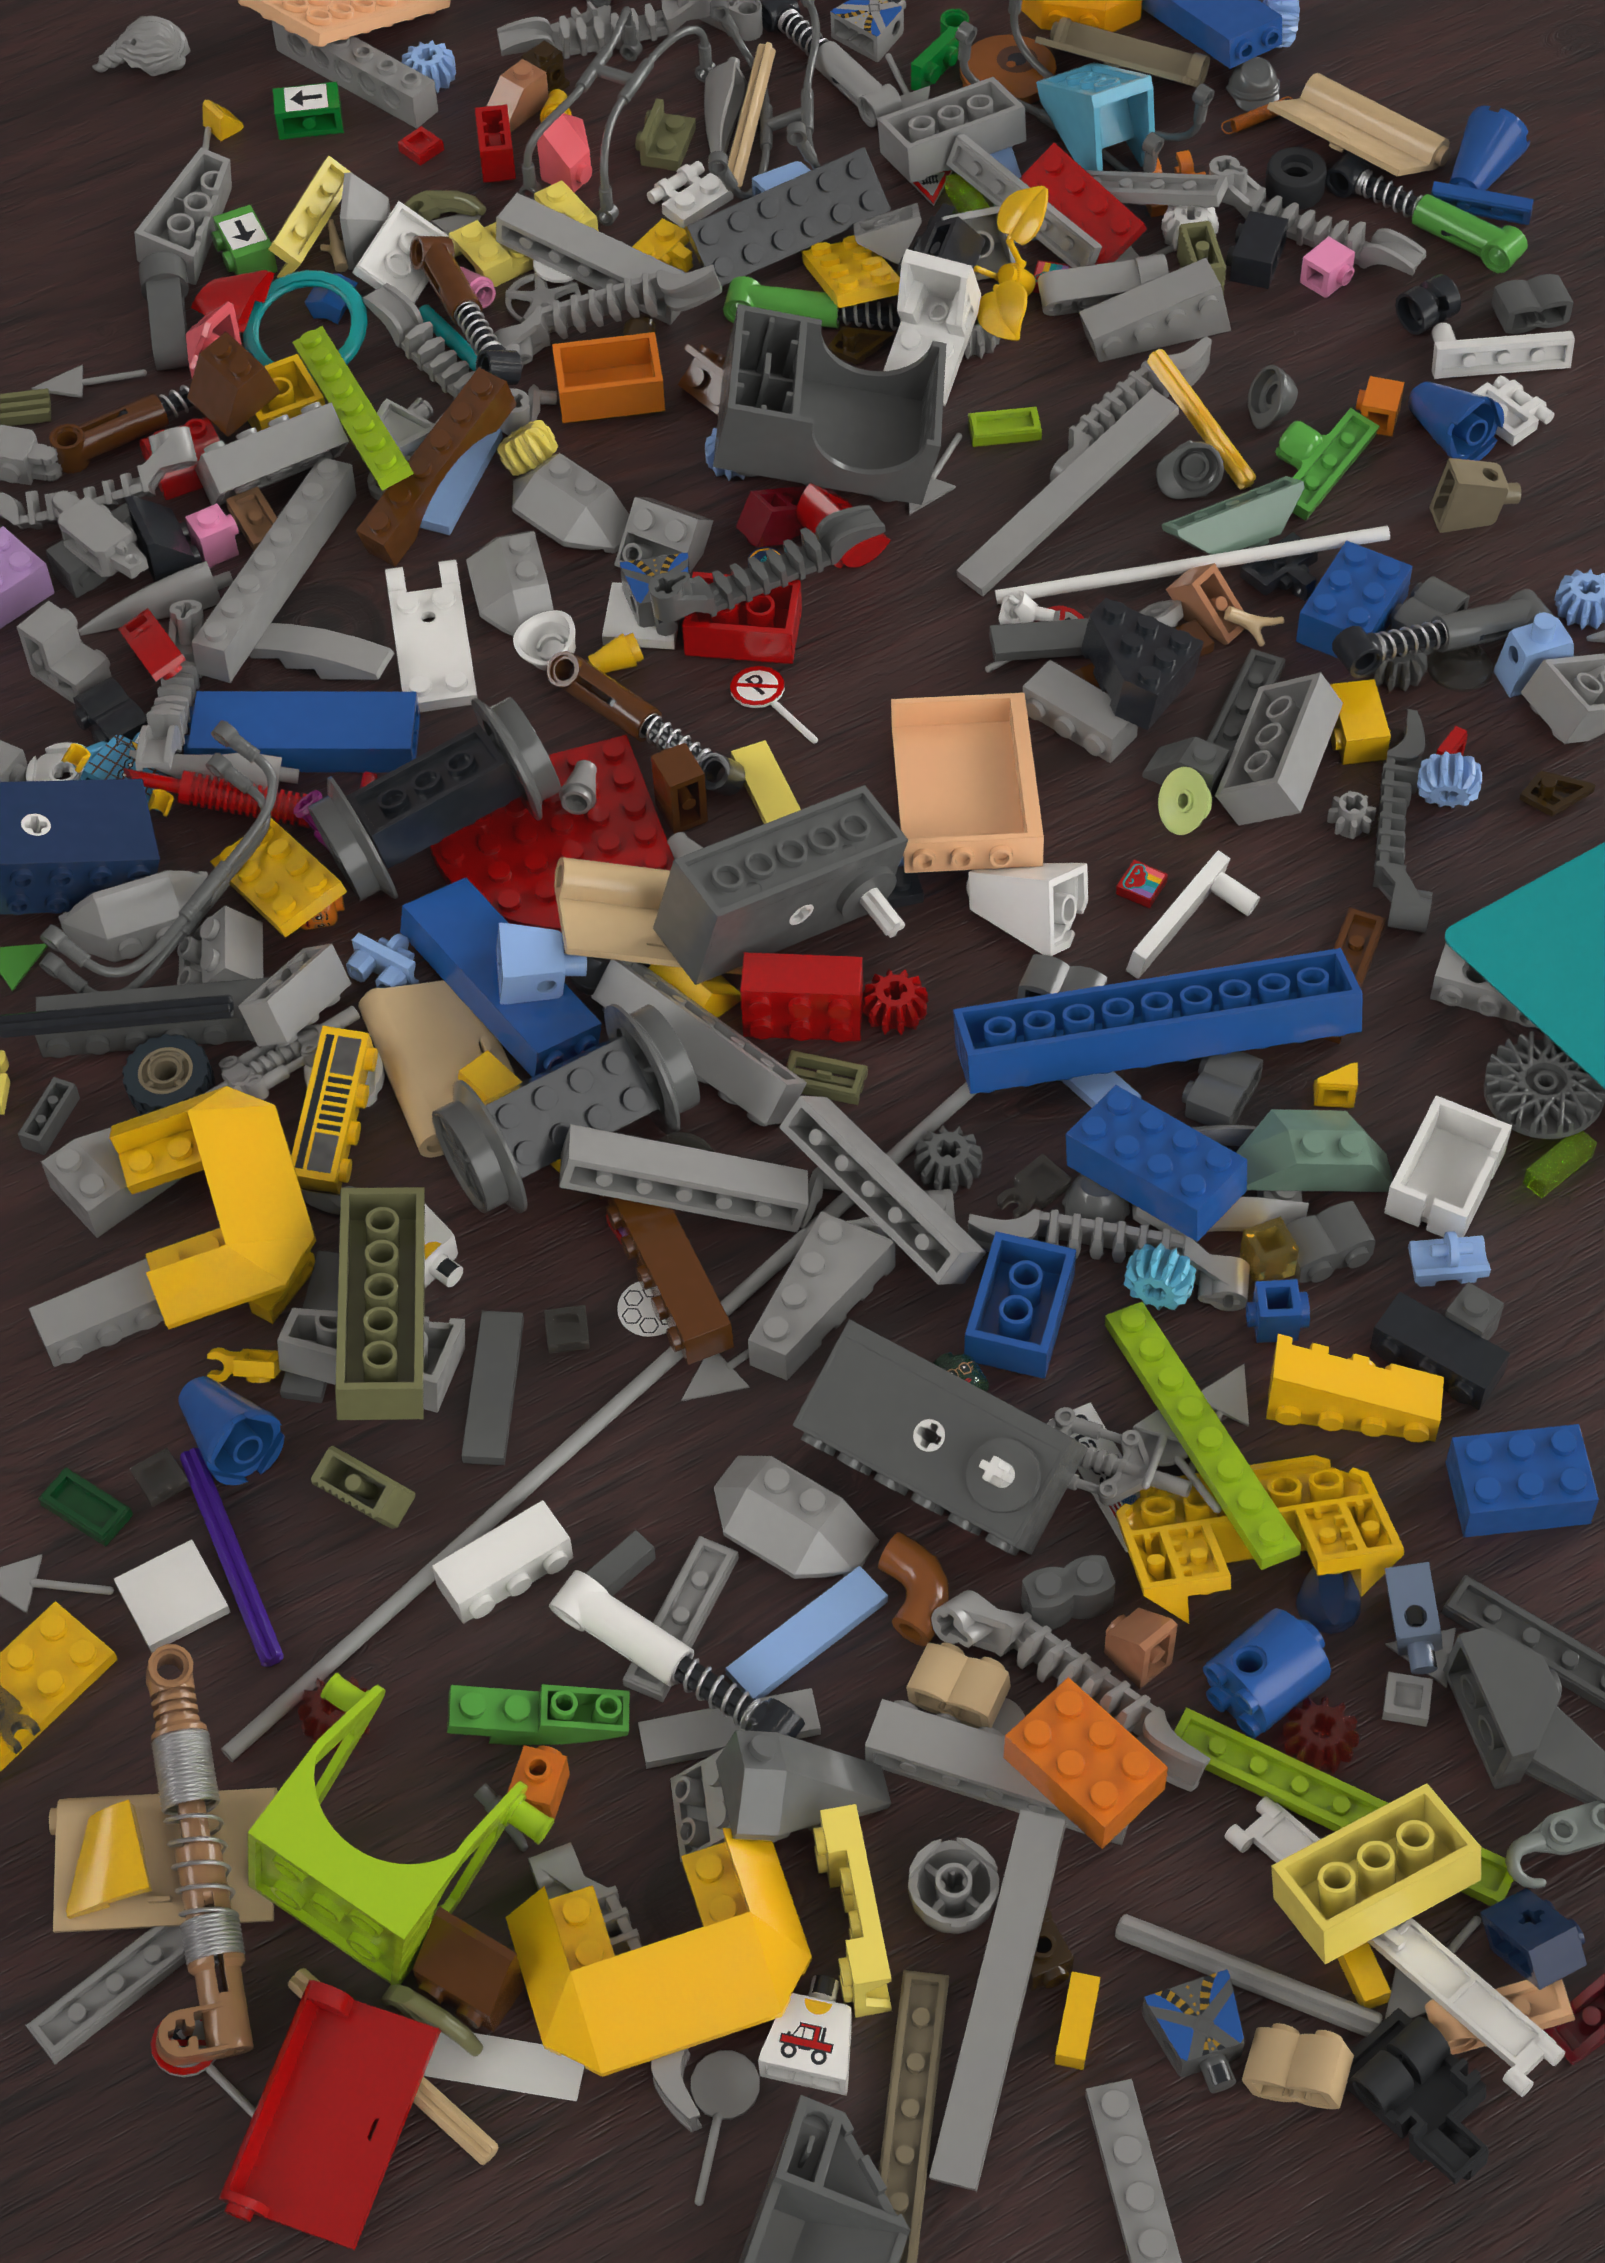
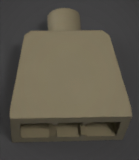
[1429,458,1521,533]

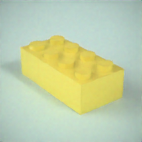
[1271,1783,1481,1964]

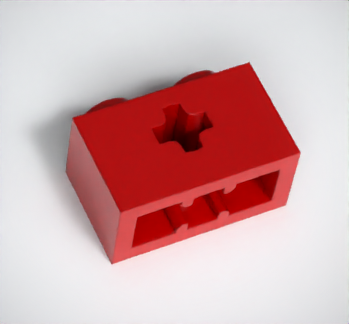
[475,104,516,183]

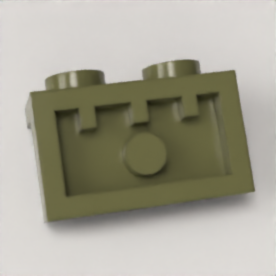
[635,98,696,171]

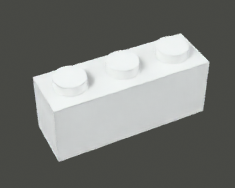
[432,1500,574,1624]

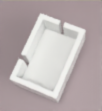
[1384,1096,1512,1237]

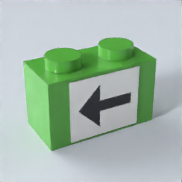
[211,205,278,275]

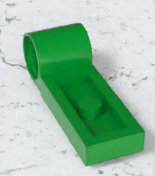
[911,9,969,91]

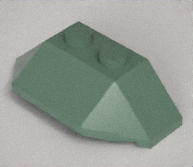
[1162,476,1305,555]
[1236,1109,1393,1192]

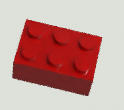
[683,572,802,664]
[740,952,863,1042]

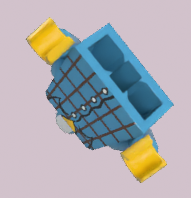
[61,732,174,817]

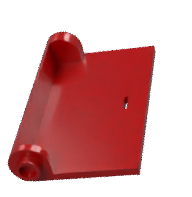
[219,1980,441,2251]

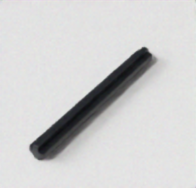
[0,995,234,1038]

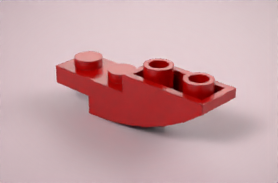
[118,608,186,681]

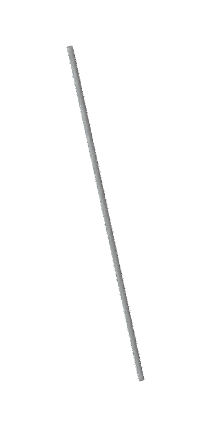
[221,1082,977,1762]

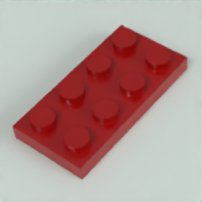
[1019,143,1147,265]

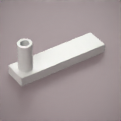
[1432,323,1575,379]
[1126,850,1261,979]

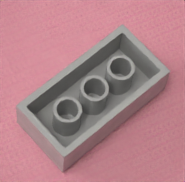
[877,77,1026,183]
[195,402,349,506]
[1215,673,1343,826]

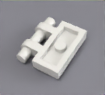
[647,161,733,229]
[1472,375,1554,446]

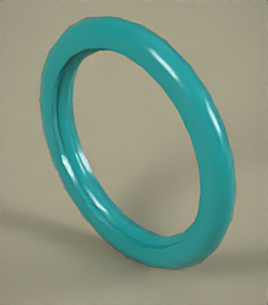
[242,270,368,381]

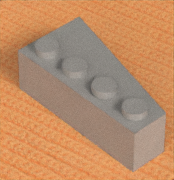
[134,147,232,285]
[1079,258,1231,362]
[748,1212,895,1380]
[277,1308,465,1413]

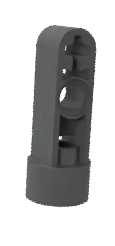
[139,252,189,371]

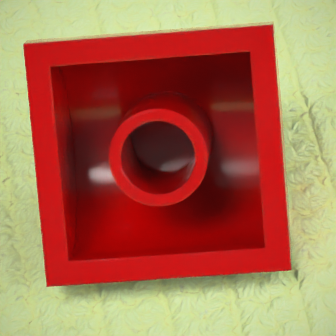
[140,417,220,500]
[796,483,891,569]

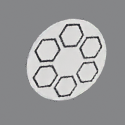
[617,1281,669,1337]

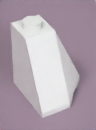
[966,863,1088,956]

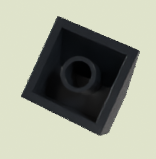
[125,495,202,582]

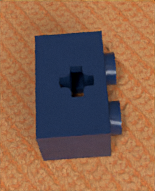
[1480,1888,1587,1990]

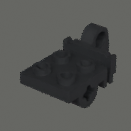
[1346,2007,1489,2185]

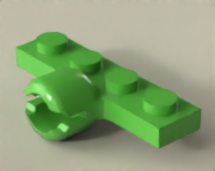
[1275,408,1380,521]

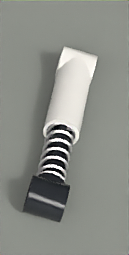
[549,1570,805,1738]

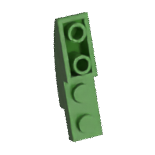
[447,1684,630,1745]

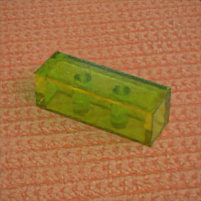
[945,173,990,213]
[1523,1131,1597,1199]

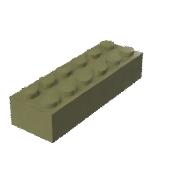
[335,1187,425,1420]

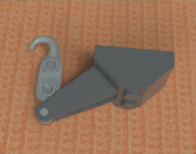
[1443,1627,1605,1889]

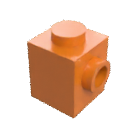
[1356,376,1404,437]
[507,1745,570,1819]

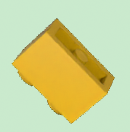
[1330,679,1391,765]

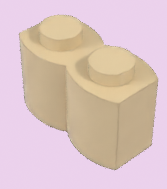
[906,1642,1011,1729]
[1242,2023,1354,2109]

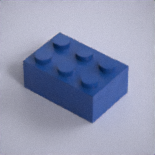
[1296,541,1413,658]
[964,1231,1076,1379]
[1446,1424,1599,1538]

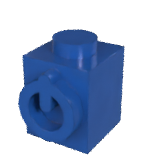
[1246,1279,1310,1343]

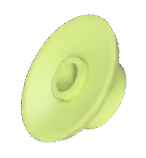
[1158,767,1212,835]

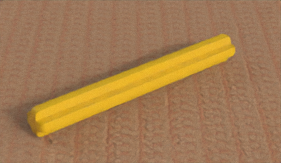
[1147,349,1256,490]

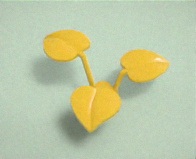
[973,186,1048,341]

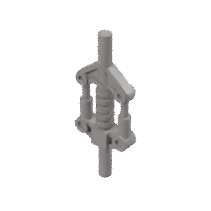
[204,1006,360,1100]
[1047,1407,1192,1506]

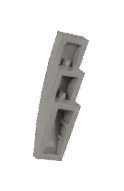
[249,623,394,680]

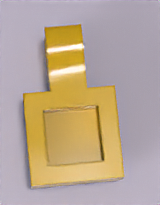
[207,1348,281,1383]

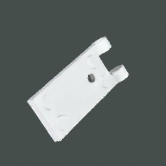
[385,559,478,712]

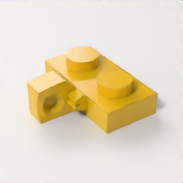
[632,218,693,273]

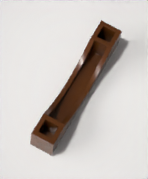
[356,367,517,567]

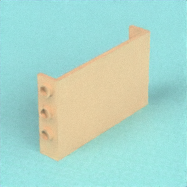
[891,693,1044,873]

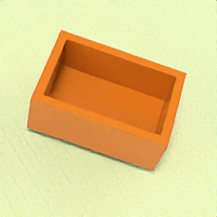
[552,332,665,423]
[1004,1677,1168,1849]

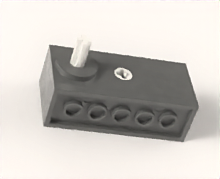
[653,785,908,985]
[793,1319,1088,1556]

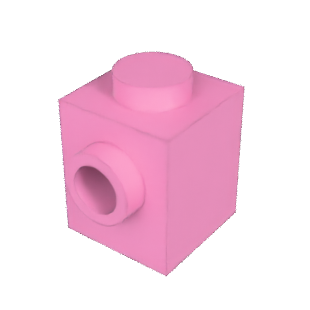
[1300,236,1355,298]
[185,503,239,568]

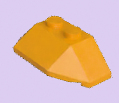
[1021,0,1142,32]

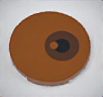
[960,35,1056,104]

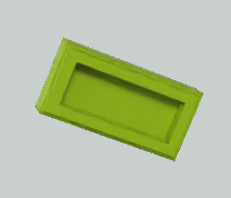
[968,407,1042,447]

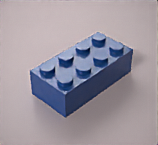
[1066,1085,1247,1242]

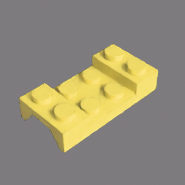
[449,180,598,287]
[813,1804,892,2018]

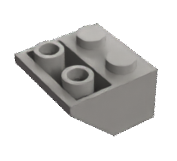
[614,497,714,573]
[177,906,263,985]
[670,1748,776,1862]

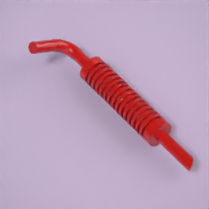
[123,768,377,828]

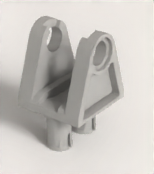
[367,398,445,500]

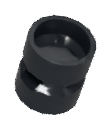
[1395,274,1461,335]

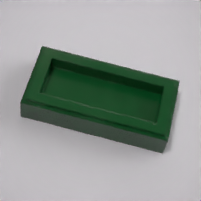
[38,1467,133,1547]

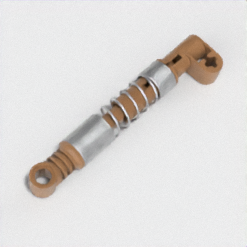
[146,1644,254,2066]

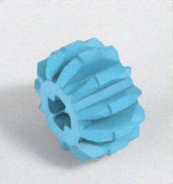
[1124,1243,1196,1311]

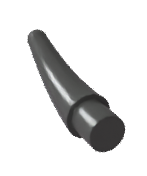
[473,1783,528,1851]

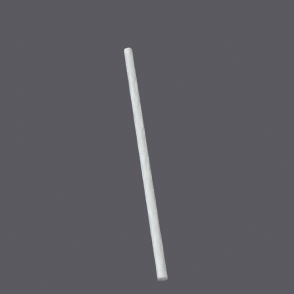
[995,525,1390,605]

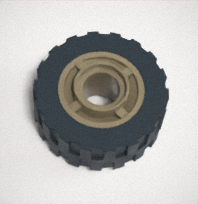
[122,1034,215,1115]

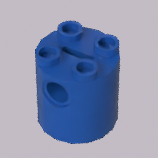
[1203,1608,1331,1739]

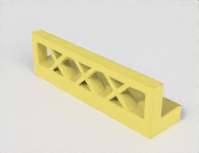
[268,155,350,278]

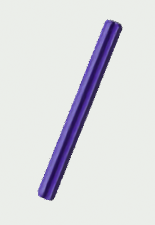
[180,1448,284,1667]

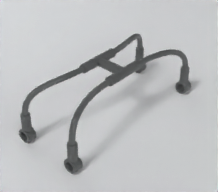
[708,0,820,200]
[955,0,1215,173]
[519,6,716,226]
[39,720,278,993]

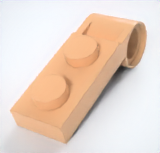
[1425,1978,1575,2055]

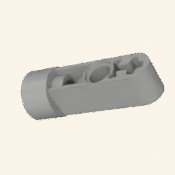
[1037,254,1169,316]

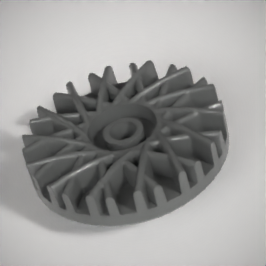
[1484,1031,1605,1139]

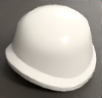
[513,610,576,671]

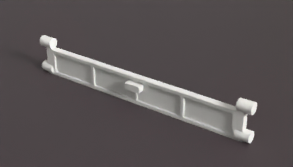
[1224,1796,1565,2097]

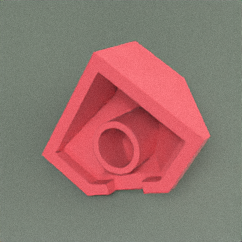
[537,113,592,193]
[185,302,242,378]

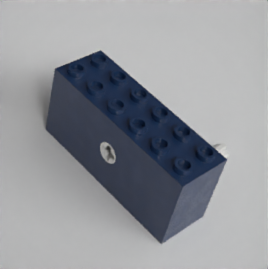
[0,779,160,915]

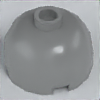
[908,1837,1000,1934]

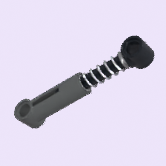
[1332,589,1553,678]

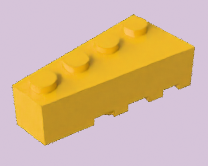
[1266,1334,1444,1443]

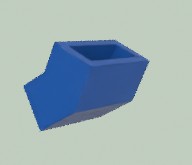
[305,273,358,324]

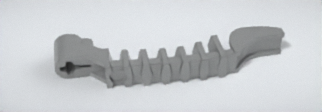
[497,0,711,59]
[363,283,530,435]
[1050,336,1212,482]
[0,426,198,529]

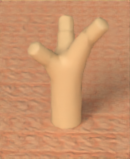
[320,219,348,272]
[1224,606,1284,647]

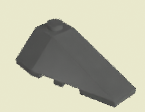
[716,1730,891,1841]

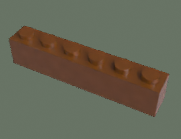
[596,1194,734,1365]

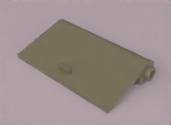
[1035,16,1210,87]

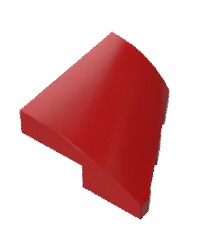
[191,270,275,333]

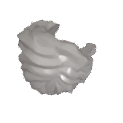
[92,16,191,76]

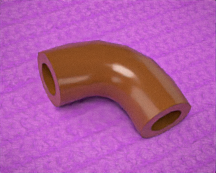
[878,1532,949,1646]

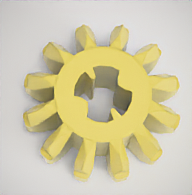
[497,420,558,476]

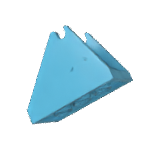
[1036,62,1155,171]

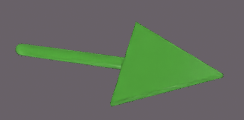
[0,943,48,992]

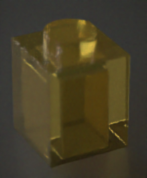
[1239,1216,1299,1283]

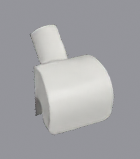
[999,590,1055,624]

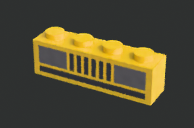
[291,1025,378,1194]

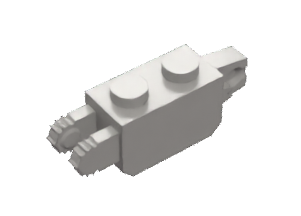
[0,425,62,485]
[52,490,149,579]

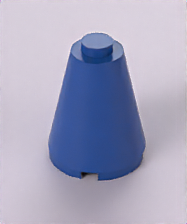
[1449,105,1530,190]
[1408,381,1504,461]
[178,1376,284,1485]

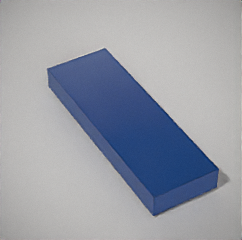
[1431,181,1534,225]

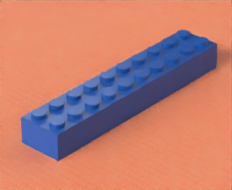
[953,948,1363,1094]

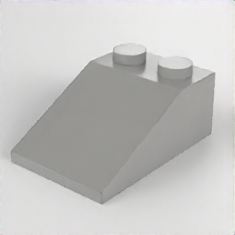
[1521,653,1605,744]
[41,1128,184,1238]

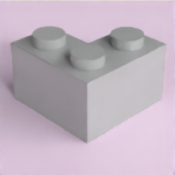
[17,601,112,704]

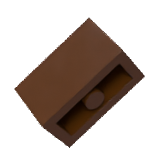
[651,743,708,834]

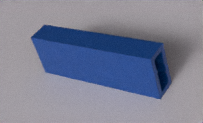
[1142,0,1282,69]
[183,691,421,773]
[400,878,602,1077]

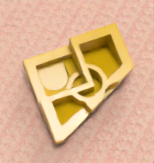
[66,1799,152,1919]

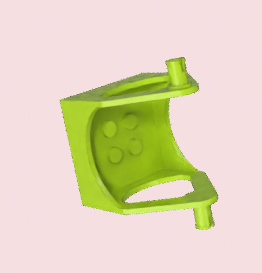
[248,1673,555,1985]

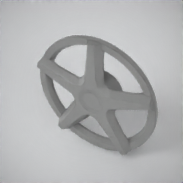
[505,272,581,323]

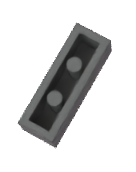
[18,1077,80,1155]
[585,1530,656,1596]

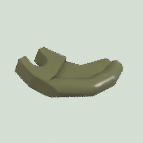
[404,190,486,221]
[380,1984,483,2057]

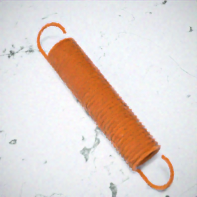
[1221,96,1293,134]

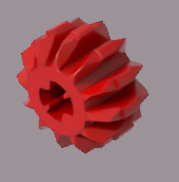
[862,968,928,1035]

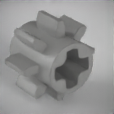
[1327,791,1376,839]

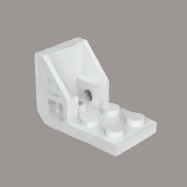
[884,249,981,406]

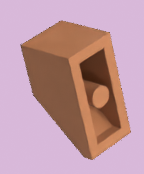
[486,59,549,132]
[1166,563,1245,645]
[1104,1608,1178,1689]

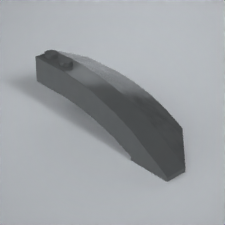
[739,2095,911,2263]

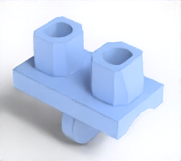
[346,932,419,988]
[1408,1231,1491,1287]

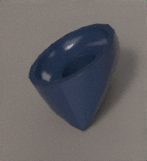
[1296,1567,1361,1634]

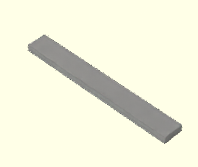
[956,388,1179,596]
[929,1809,1067,2192]

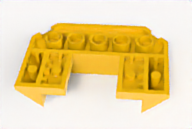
[109,1086,316,1330]
[1116,1455,1404,1624]
[505,1828,812,2077]

